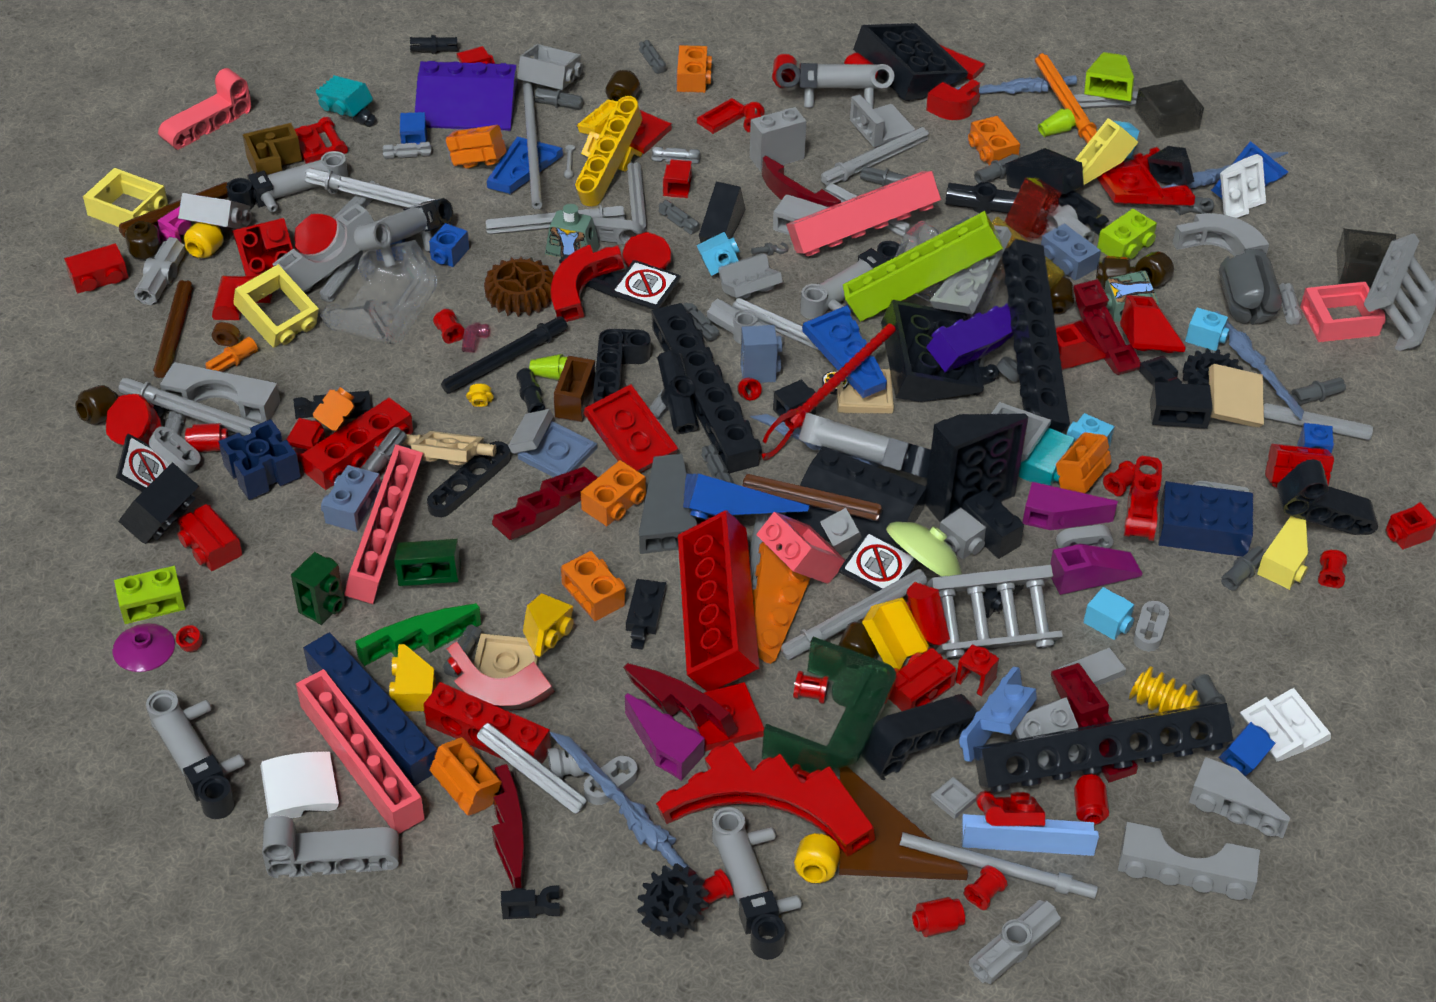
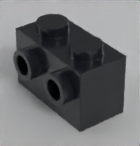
[1150,382,1213,428]
[962,489,1024,559]

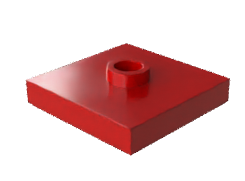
[629,110,672,155]
[694,682,765,751]

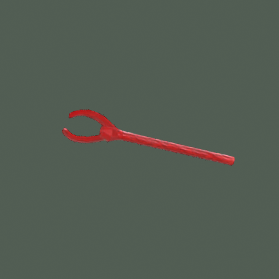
[762,323,896,460]

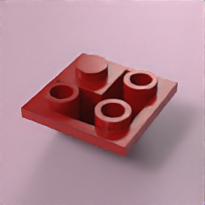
[233,218,293,276]
[1120,295,1186,353]
[1055,320,1106,370]

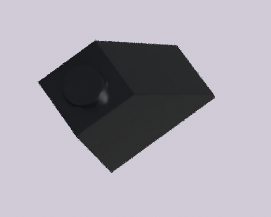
[1005,148,1084,194]
[699,181,746,243]

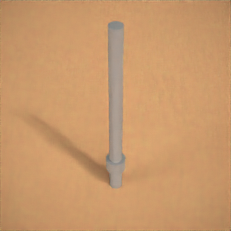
[900,832,1098,899]

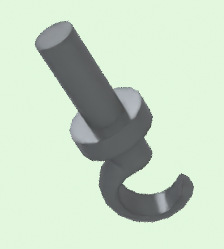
[751,242,789,256]

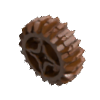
[484,256,554,317]

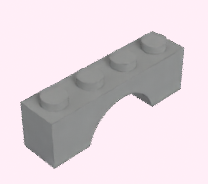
[273,203,374,293]
[160,362,280,423]
[1118,822,1260,900]

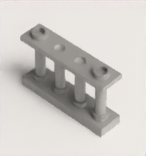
[1364,233,1436,351]
[927,565,1063,659]

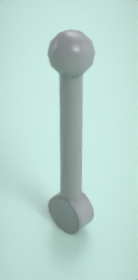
[564,145,575,179]

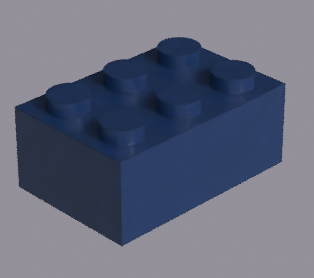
[1158,481,1253,557]

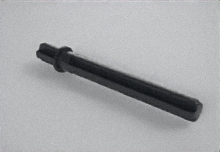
[441,316,568,394]

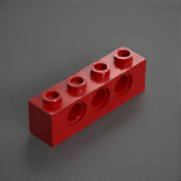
[301,397,413,490]
[423,682,551,764]

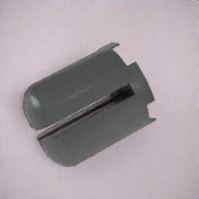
[1219,249,1282,325]

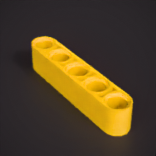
[575,96,642,207]

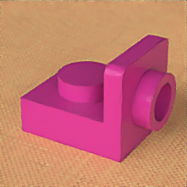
[158,206,192,242]

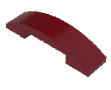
[762,156,841,207]
[1073,279,1141,375]

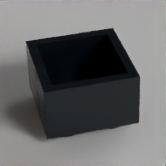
[118,462,199,544]

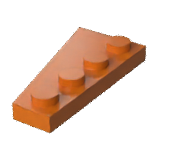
[753,542,810,664]

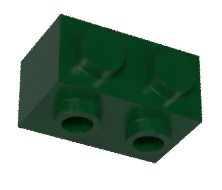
[394,538,461,586]
[291,552,345,625]

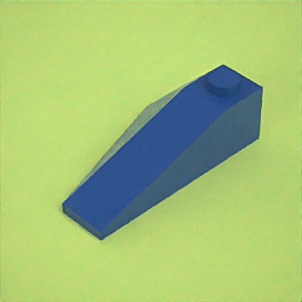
[683,474,809,520]

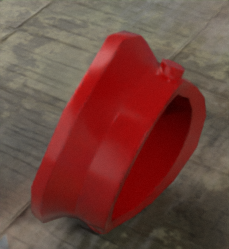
[294,214,337,254]
[622,232,672,270]
[106,394,162,446]

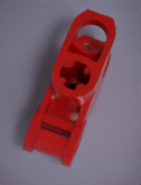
[1123,455,1162,541]

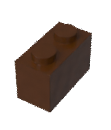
[554,356,595,422]

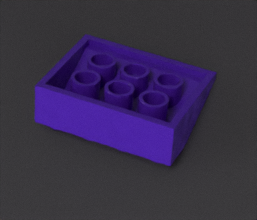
[415,61,518,131]

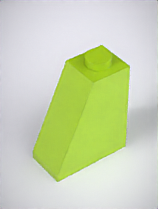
[1084,52,1134,102]

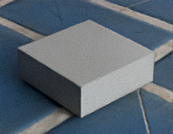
[931,777,977,819]

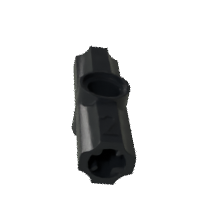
[945,182,1024,215]
[657,350,699,434]

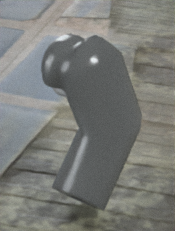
[1174,196,1214,215]

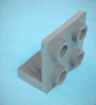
[850,94,915,147]
[1003,697,1079,767]

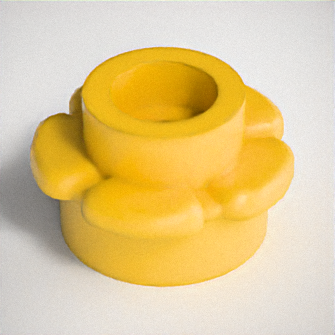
[466,384,494,407]

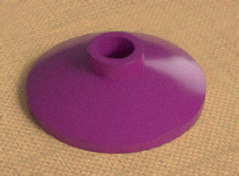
[112,623,175,672]

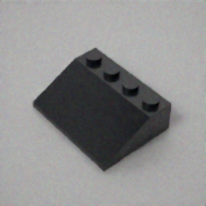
[853,23,969,101]
[881,300,984,402]
[925,413,1028,522]
[785,446,927,551]

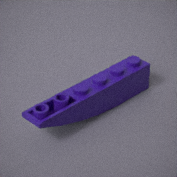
[926,303,1013,372]

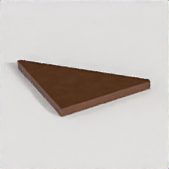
[839,764,968,880]

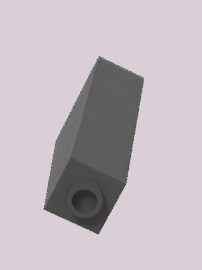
[639,454,697,554]

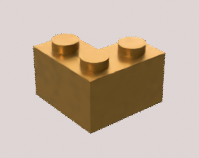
[243,123,302,175]

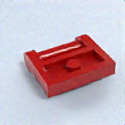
[294,117,348,164]
[976,791,1045,826]

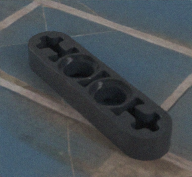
[427,441,511,518]

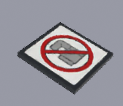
[610,260,681,309]
[116,433,169,492]
[839,530,918,592]

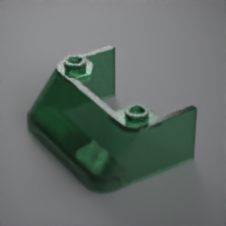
[762,637,896,773]

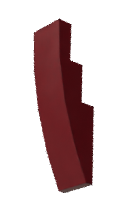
[492,466,598,540]
[623,663,737,737]
[1051,663,1138,783]
[492,764,525,889]

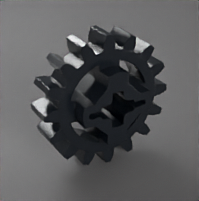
[1182,348,1243,385]
[637,863,709,940]

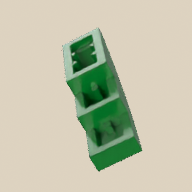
[355,603,481,667]

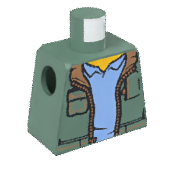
[545,204,599,258]
[1104,271,1160,322]

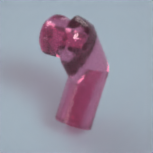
[462,322,490,353]

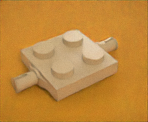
[402,431,496,465]

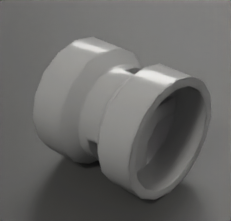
[547,744,584,779]

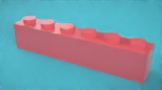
[786,171,941,256]
[344,444,423,604]
[296,669,425,834]

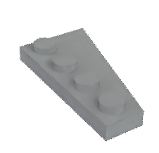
[930,225,1012,314]

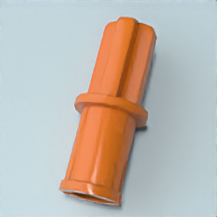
[205,337,258,372]

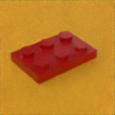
[584,384,678,473]

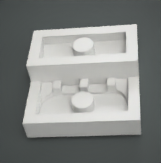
[1220,154,1266,218]
[1240,688,1331,762]
[260,752,339,818]

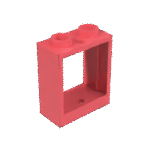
[1300,282,1386,342]
[756,511,845,583]

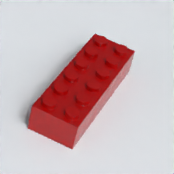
[678,510,760,692]

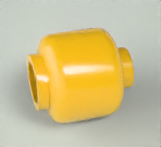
[184,222,223,258]
[794,833,840,883]

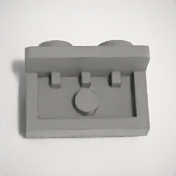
[718,253,783,299]

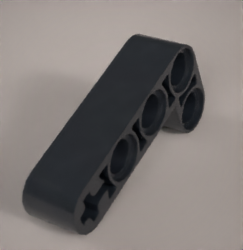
[593,329,651,403]
[1277,459,1378,535]
[862,694,978,780]

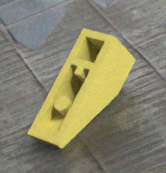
[1075,118,1138,190]
[1257,516,1308,590]

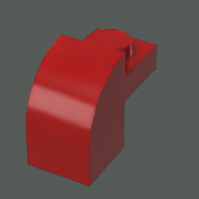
[926,79,980,120]

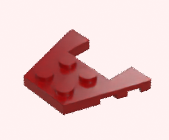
[1097,147,1195,206]

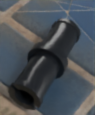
[410,35,457,54]
[516,368,545,413]

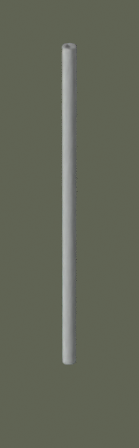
[523,80,542,209]

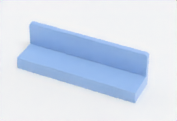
[962,814,1099,856]

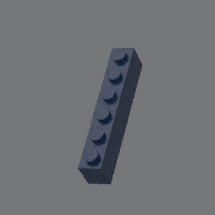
[303,632,437,787]

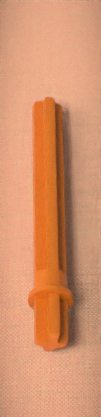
[1035,53,1097,144]

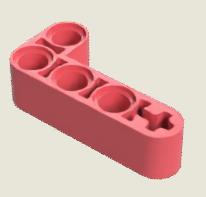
[158,68,251,150]

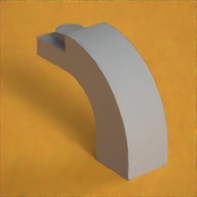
[1172,213,1269,257]

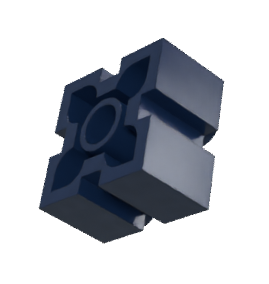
[218,419,301,500]

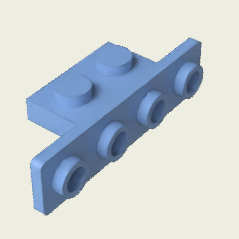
[959,667,1037,762]

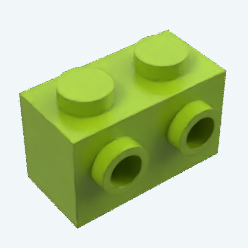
[1097,208,1157,259]
[114,566,185,624]

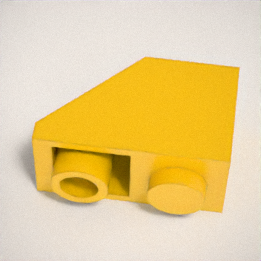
[523,593,574,657]
[389,644,436,711]

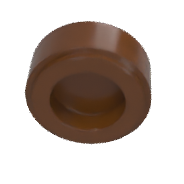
[212,322,241,347]

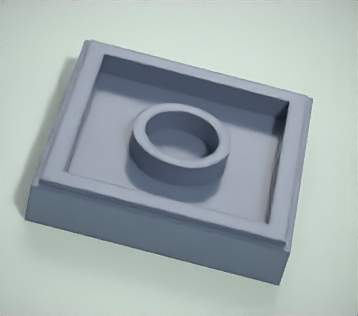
[518,421,597,477]

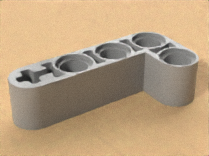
[262,816,399,878]

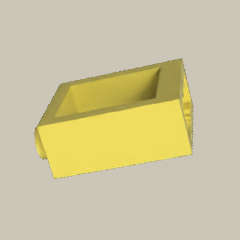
[83,168,168,227]
[234,264,319,347]

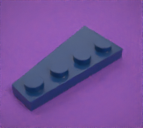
[802,305,887,398]

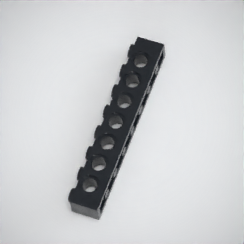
[1002,239,1070,433]
[651,303,762,474]
[973,702,1234,792]

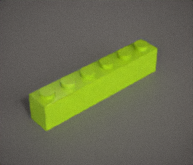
[843,211,1003,322]

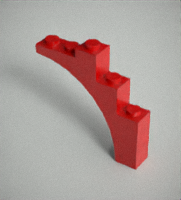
[656,741,875,857]

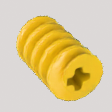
[1129,666,1200,712]

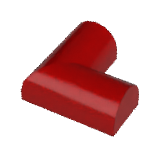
[212,276,272,320]
[906,582,950,645]

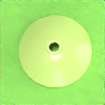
[886,522,962,577]

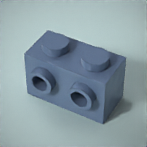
[1041,223,1101,281]
[740,325,782,383]
[321,465,381,532]

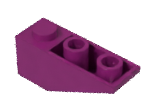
[1022,482,1118,530]
[1050,544,1143,595]
[625,693,705,781]

